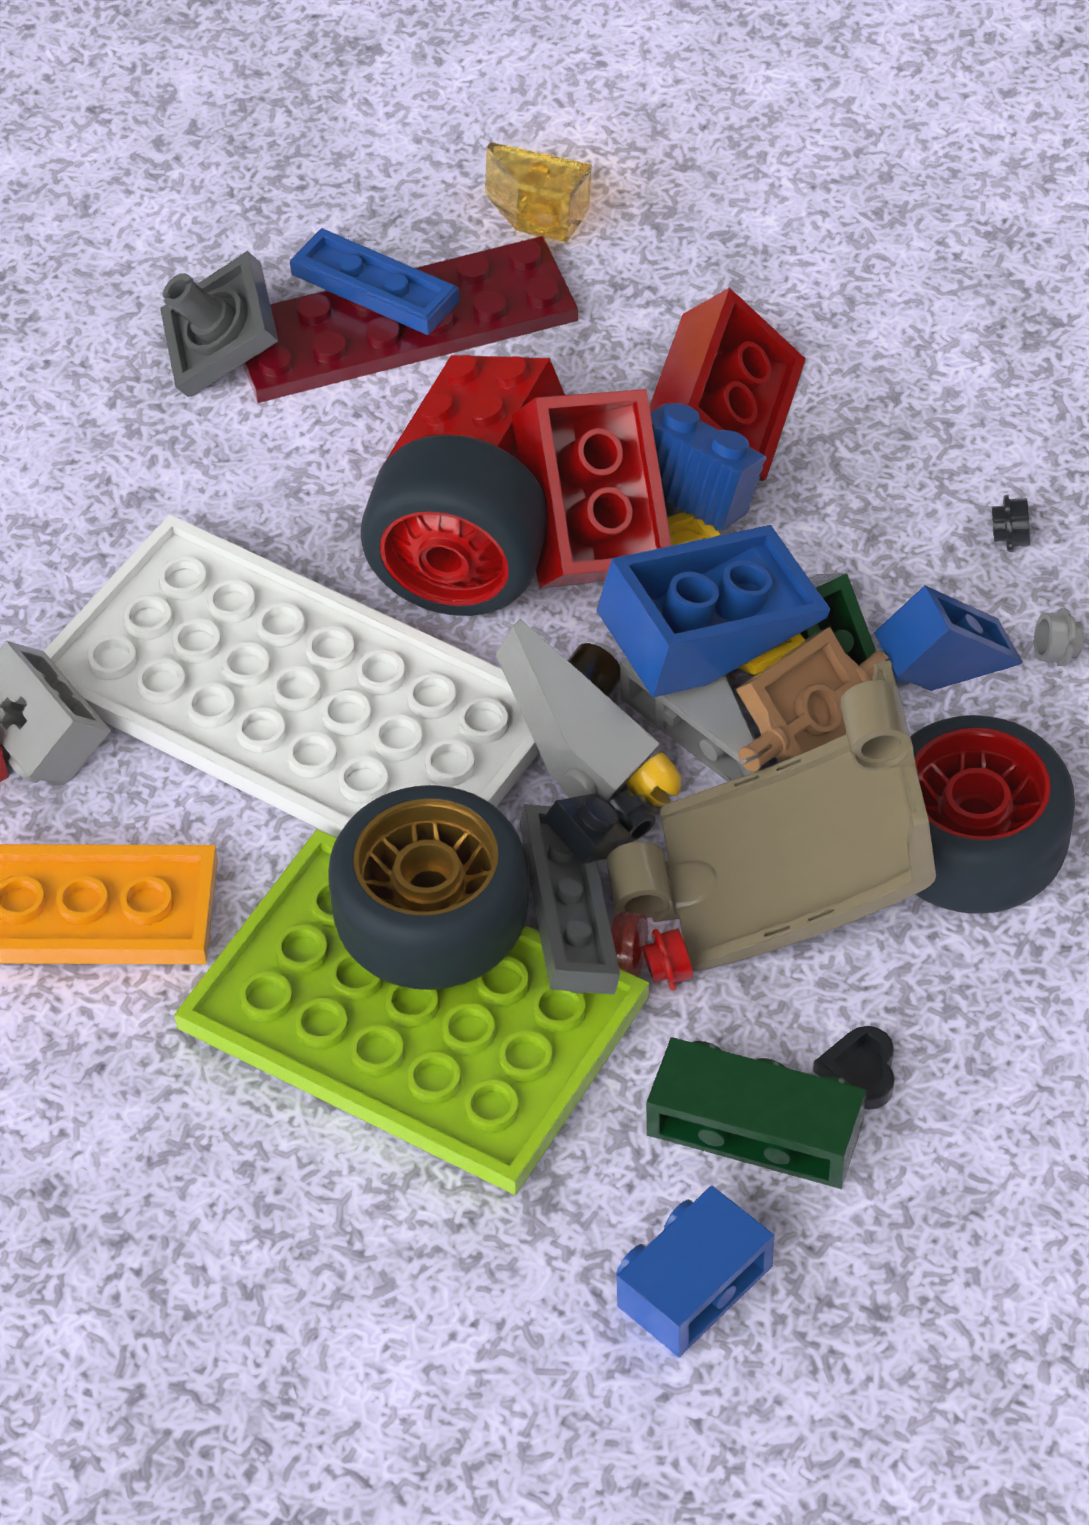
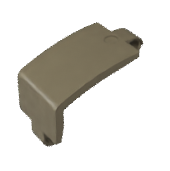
[607,660,936,971]

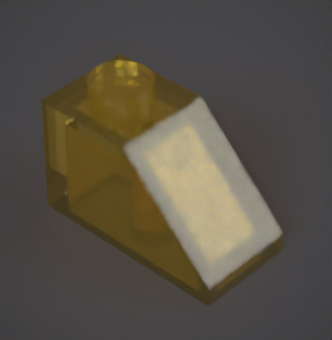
[485,142,592,242]

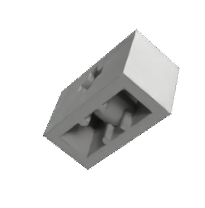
[0,641,111,785]

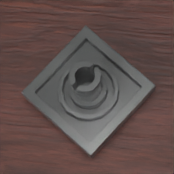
[160,251,278,397]

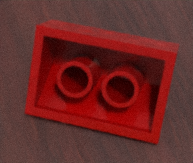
[649,287,806,481]
[512,389,672,589]

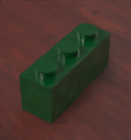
[646,1037,866,1189]

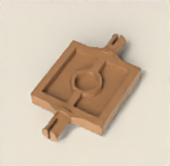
[736,627,893,772]

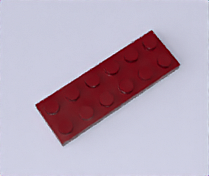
[243,236,578,403]

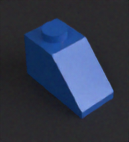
[874,585,1023,691]

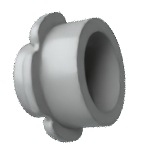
[1034,608,1084,666]

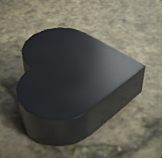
[813,1026,895,1110]

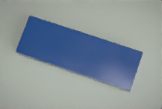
[289,228,460,335]

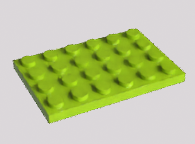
[174,829,649,1196]

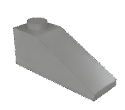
[495,619,660,803]
[620,658,762,782]

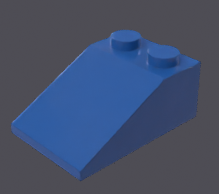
[596,525,830,698]

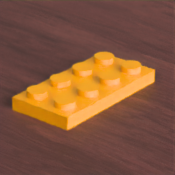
[0,844,218,964]

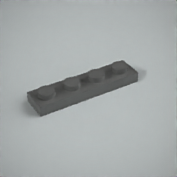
[519,804,620,994]

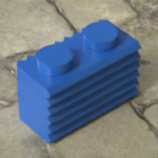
[650,402,766,531]

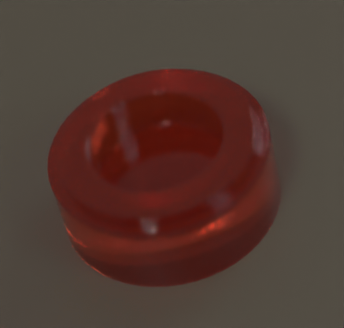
[611,911,648,977]

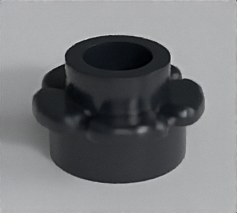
[992,494,1030,552]

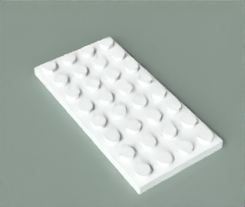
[44,514,540,838]

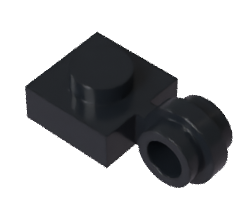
[543,790,656,864]

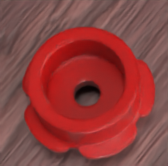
[642,928,693,991]

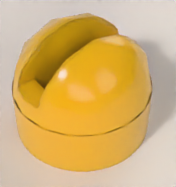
[626,752,682,808]

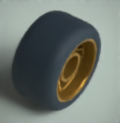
[328,785,528,990]

